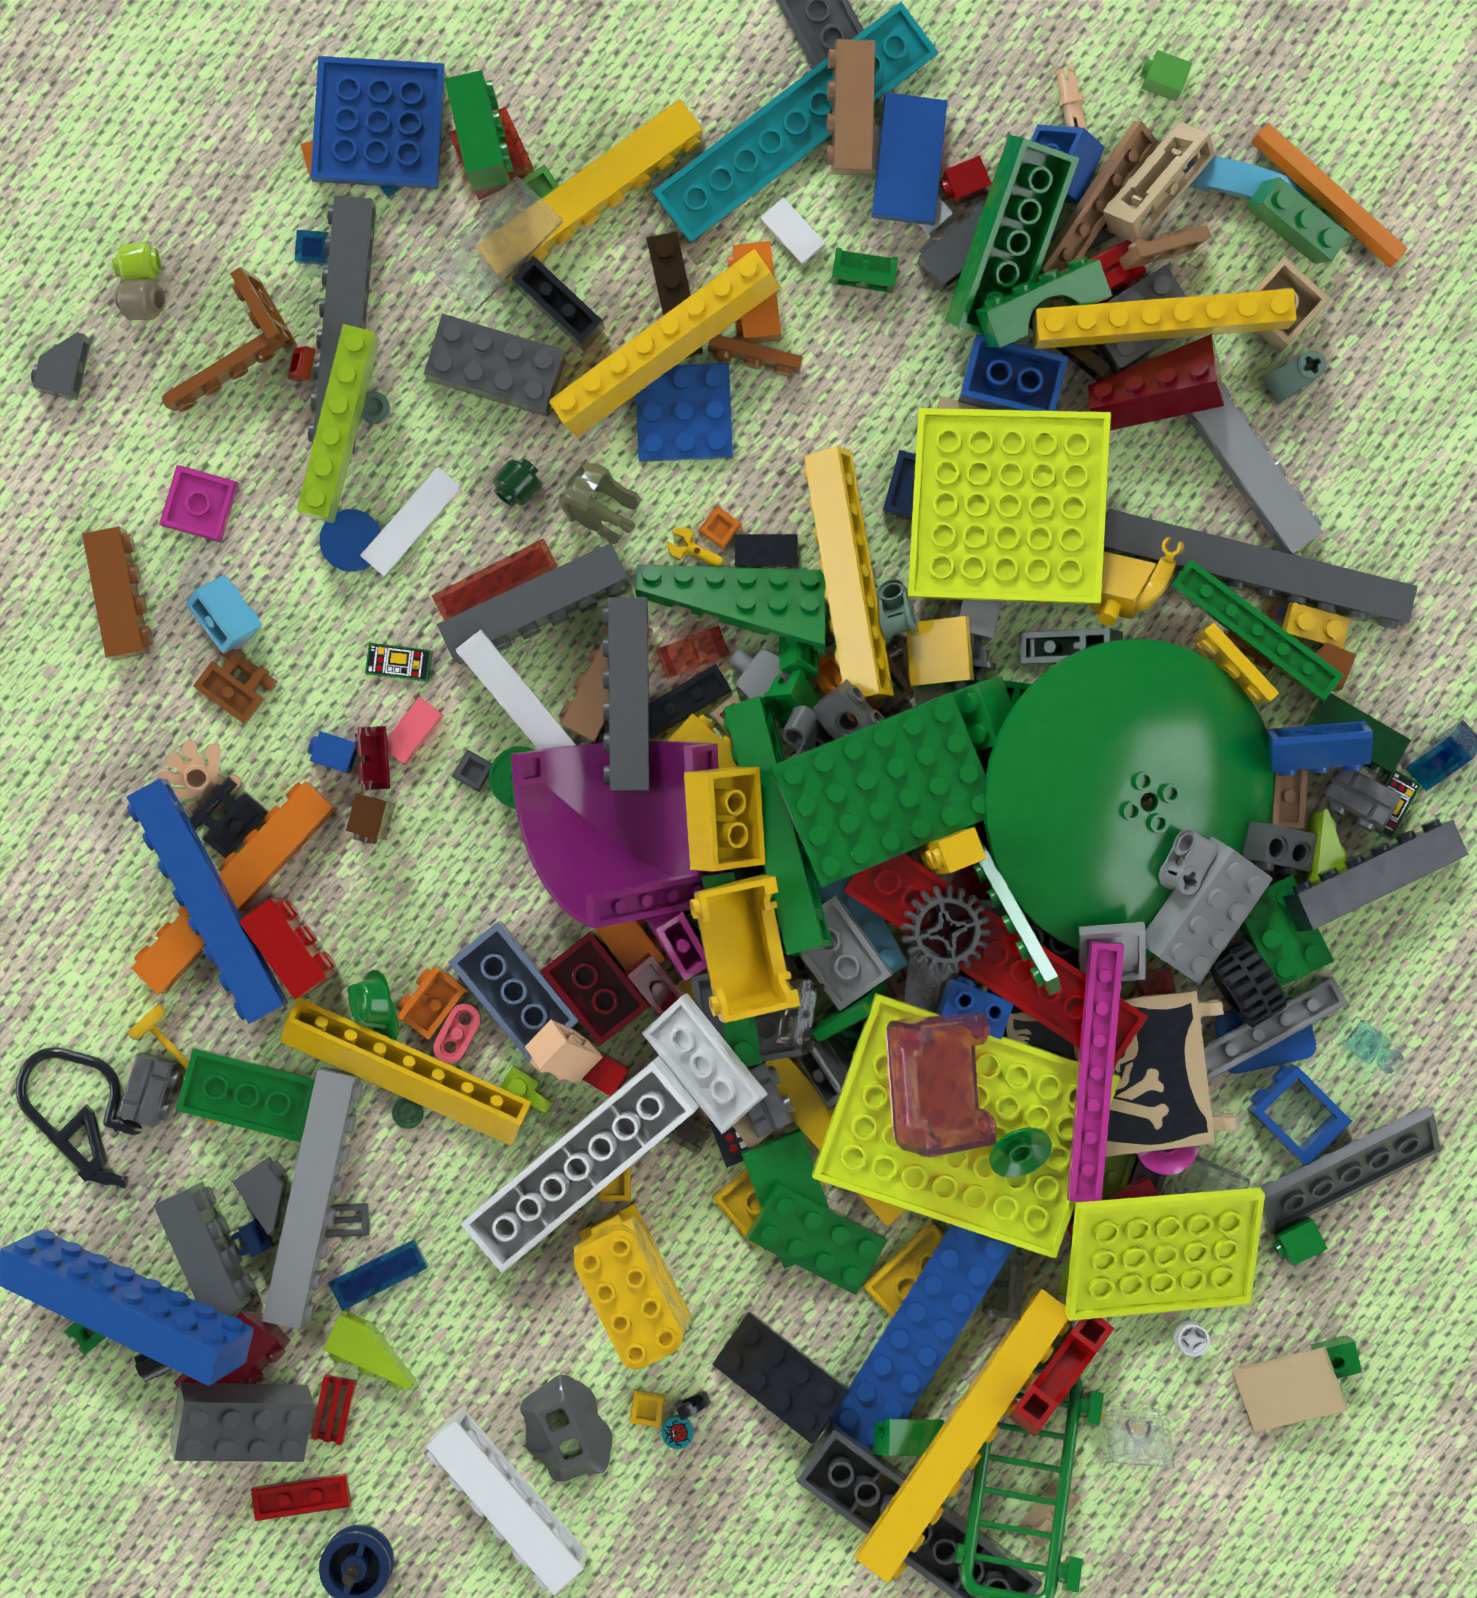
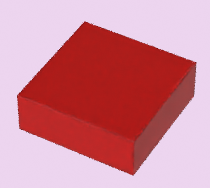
[288,346,316,382]

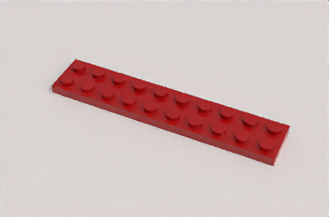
[843,853,1148,1069]

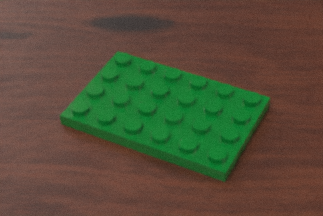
[770,692,986,888]

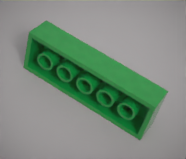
[945,135,1079,343]

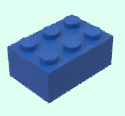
[958,333,1069,411]

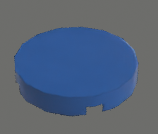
[319,509,381,572]

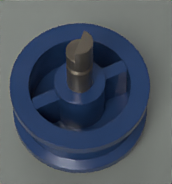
[319,1525,394,1598]

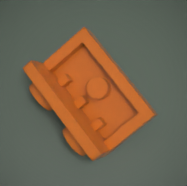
[396,966,468,1040]

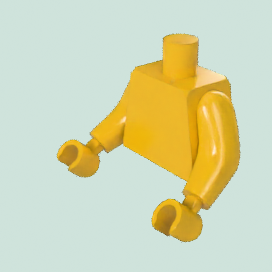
[1090,537,1184,626]

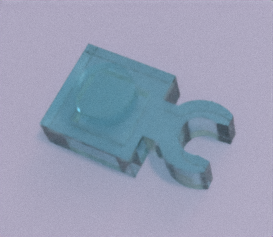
[1342,1020,1404,1074]

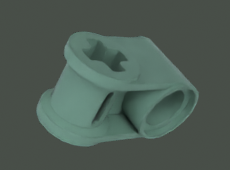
[1262,351,1326,405]
[877,578,918,640]

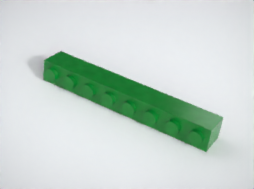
[723,696,833,956]

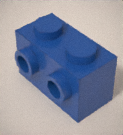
[936,976,1013,1039]

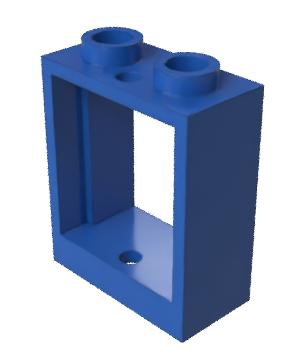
[1247,1064,1352,1165]

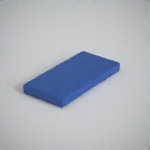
[871,92,948,226]

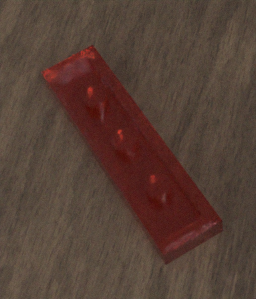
[431,538,558,621]

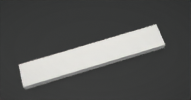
[456,630,577,750]

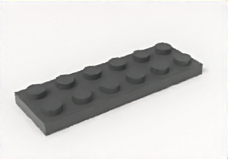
[1261,1105,1441,1235]

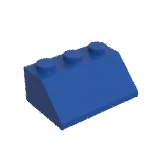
[1267,721,1373,776]

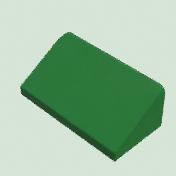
[779,636,818,678]

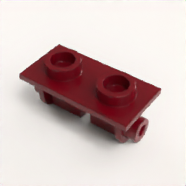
[355,726,390,791]

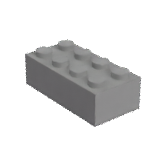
[1146,836,1273,984]

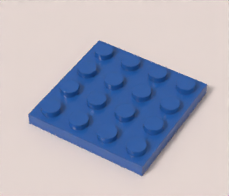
[311,56,445,189]

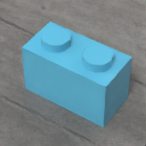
[186,574,262,654]

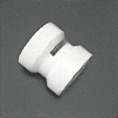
[1173,1319,1210,1357]

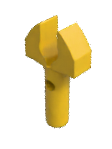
[666,527,723,567]

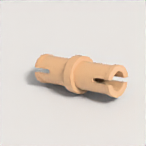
[1055,67,1088,130]

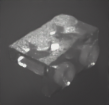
[1175,1156,1250,1194]

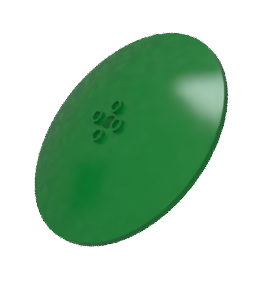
[984,639,1275,958]

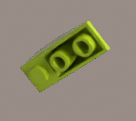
[1302,809,1347,883]
[323,1310,416,1391]

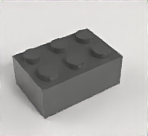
[1095,265,1187,374]

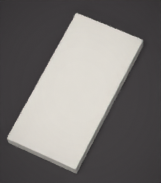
[642,993,768,1134]

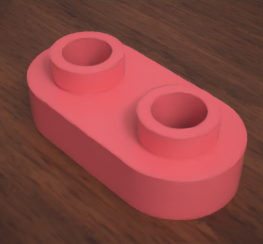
[433,1003,482,1063]

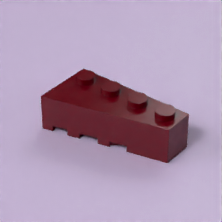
[1088,334,1224,431]

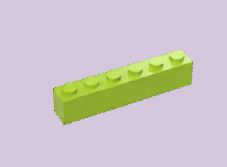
[297,324,380,523]

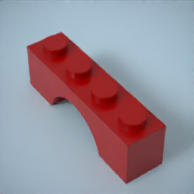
[1009,1318,1115,1437]

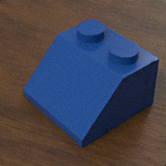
[1031,124,1105,204]

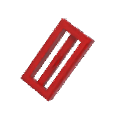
[310,1374,357,1445]

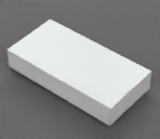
[760,197,825,266]

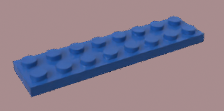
[829,1224,1015,1457]

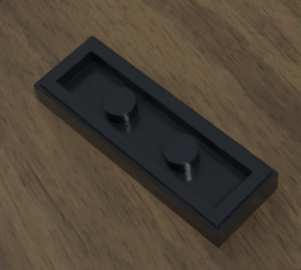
[649,664,732,740]

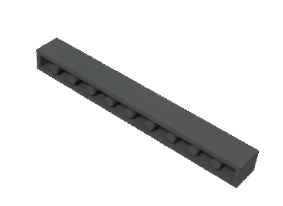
[1104,509,1418,629]

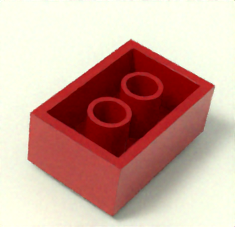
[239,898,337,1000]

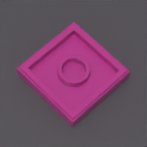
[159,465,239,543]

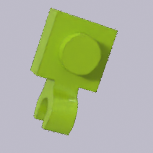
[500,1065,554,1114]

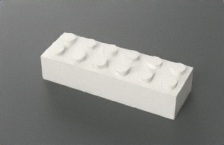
[426,1407,588,1595]

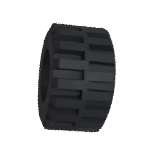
[1210,939,1287,1028]

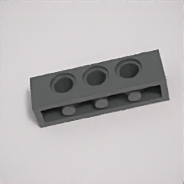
[812,679,885,740]

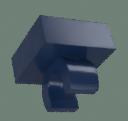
[231,1218,274,1257]

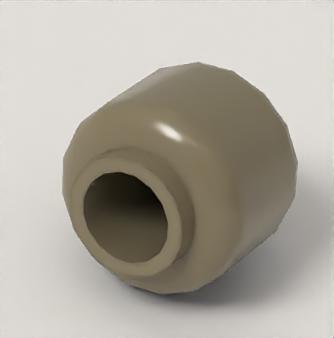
[115,279,165,320]

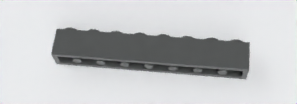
[308,195,376,454]

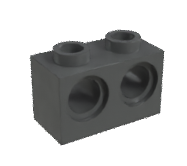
[1243,821,1317,876]

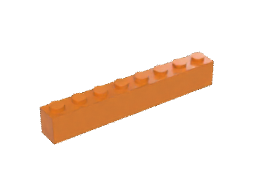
[131,781,337,995]

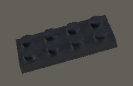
[712,1312,851,1444]

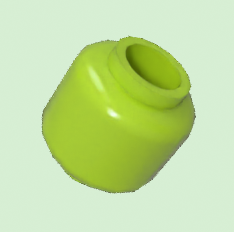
[112,242,162,281]

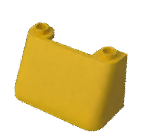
[690,874,801,1023]

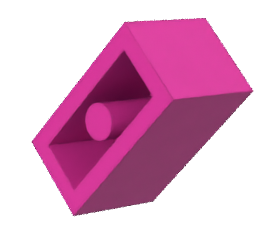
[646,911,707,981]

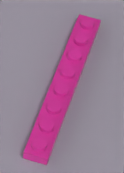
[1067,941,1124,1202]

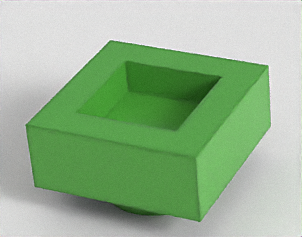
[519,164,559,205]

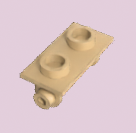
[1017,1477,1081,1548]

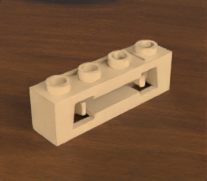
[1103,122,1215,242]

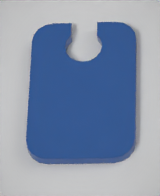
[1214,997,1316,1074]

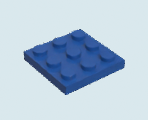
[636,363,733,462]

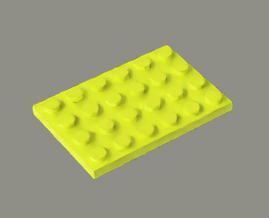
[1065,1187,1265,1321]

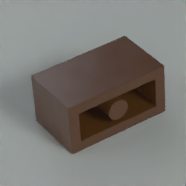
[346,794,395,844]

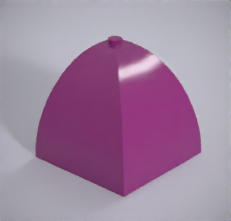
[511,741,724,929]

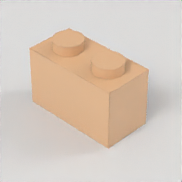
[525,1020,603,1084]

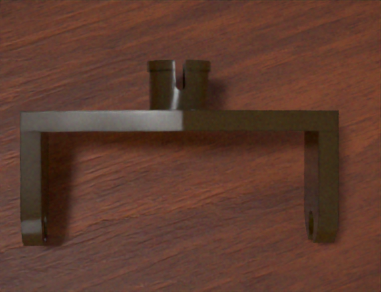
[825,632,914,717]

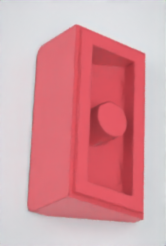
[387,697,444,765]

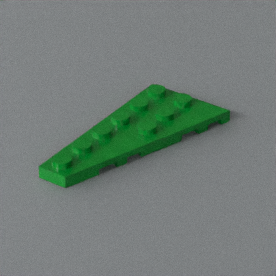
[635,564,825,653]

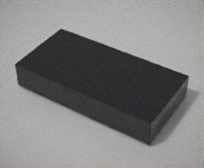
[735,534,798,567]

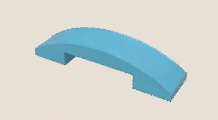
[1184,156,1306,200]

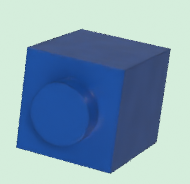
[308,731,357,774]

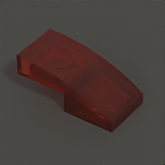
[656,626,730,679]

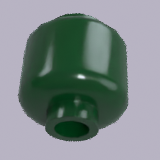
[493,459,540,507]

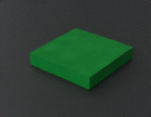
[812,982,886,1042]

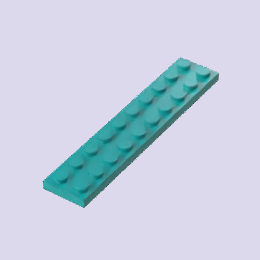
[652,1,939,244]

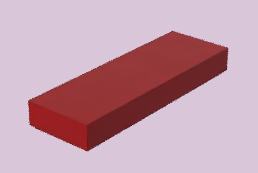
[251,1473,351,1521]

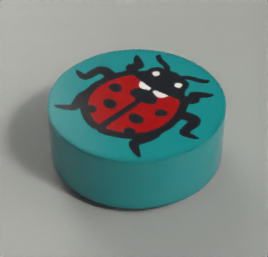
[662,1415,694,1449]

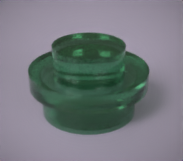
[392,1097,424,1129]

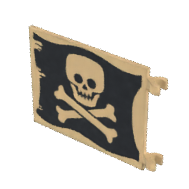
[1006,990,1238,1157]

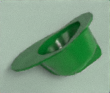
[347,970,399,1041]

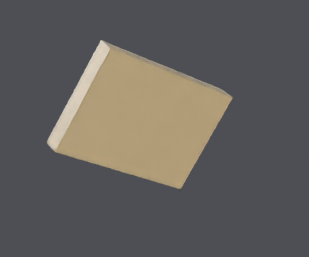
[1233,1347,1348,1432]

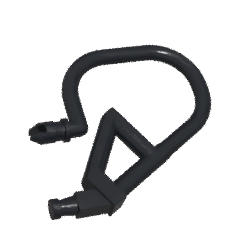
[15,1047,142,1189]

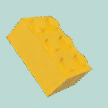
[684,767,765,871]

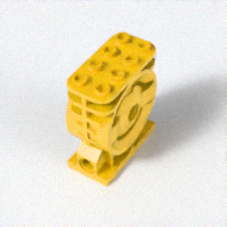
[574,1202,692,1370]

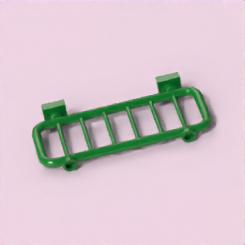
[955,1361,1104,1598]

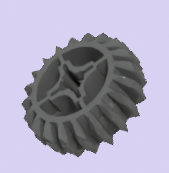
[901,885,990,974]

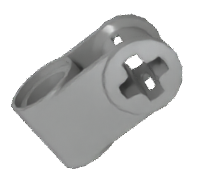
[1159,829,1217,895]

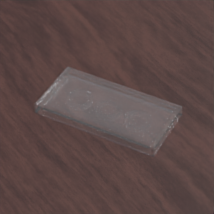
[429,176,563,312]

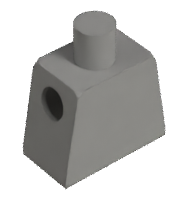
[728,648,791,717]

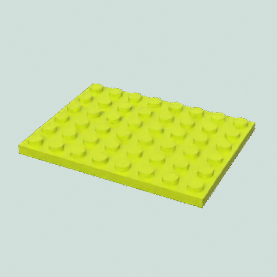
[811,993,1120,1259]

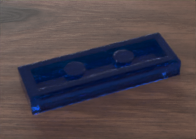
[328,1238,429,1311]

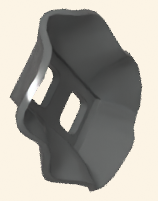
[520,1375,612,1482]

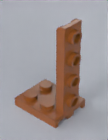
[162,267,296,412]

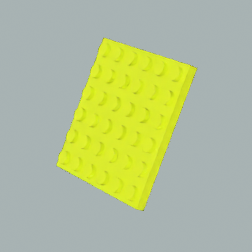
[908,408,1111,605]

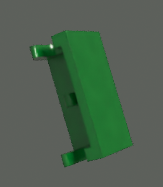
[831,248,898,293]
[763,669,819,729]
[872,1419,944,1456]

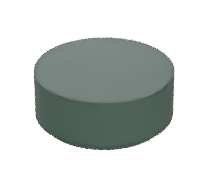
[361,391,391,424]

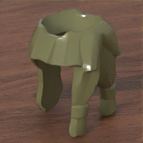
[559,462,641,544]

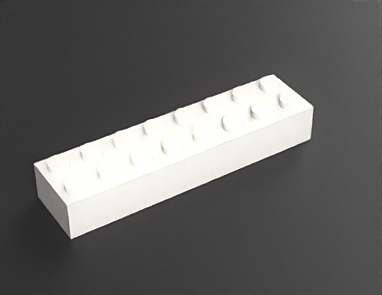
[461,1056,699,1273]

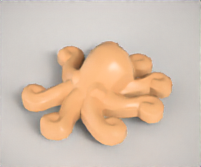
[157,740,241,815]

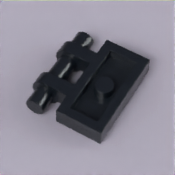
[189,776,269,859]

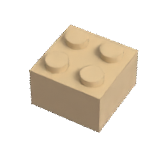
[1252,256,1331,353]

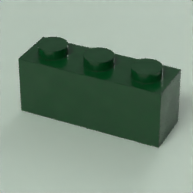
[1303,693,1411,776]

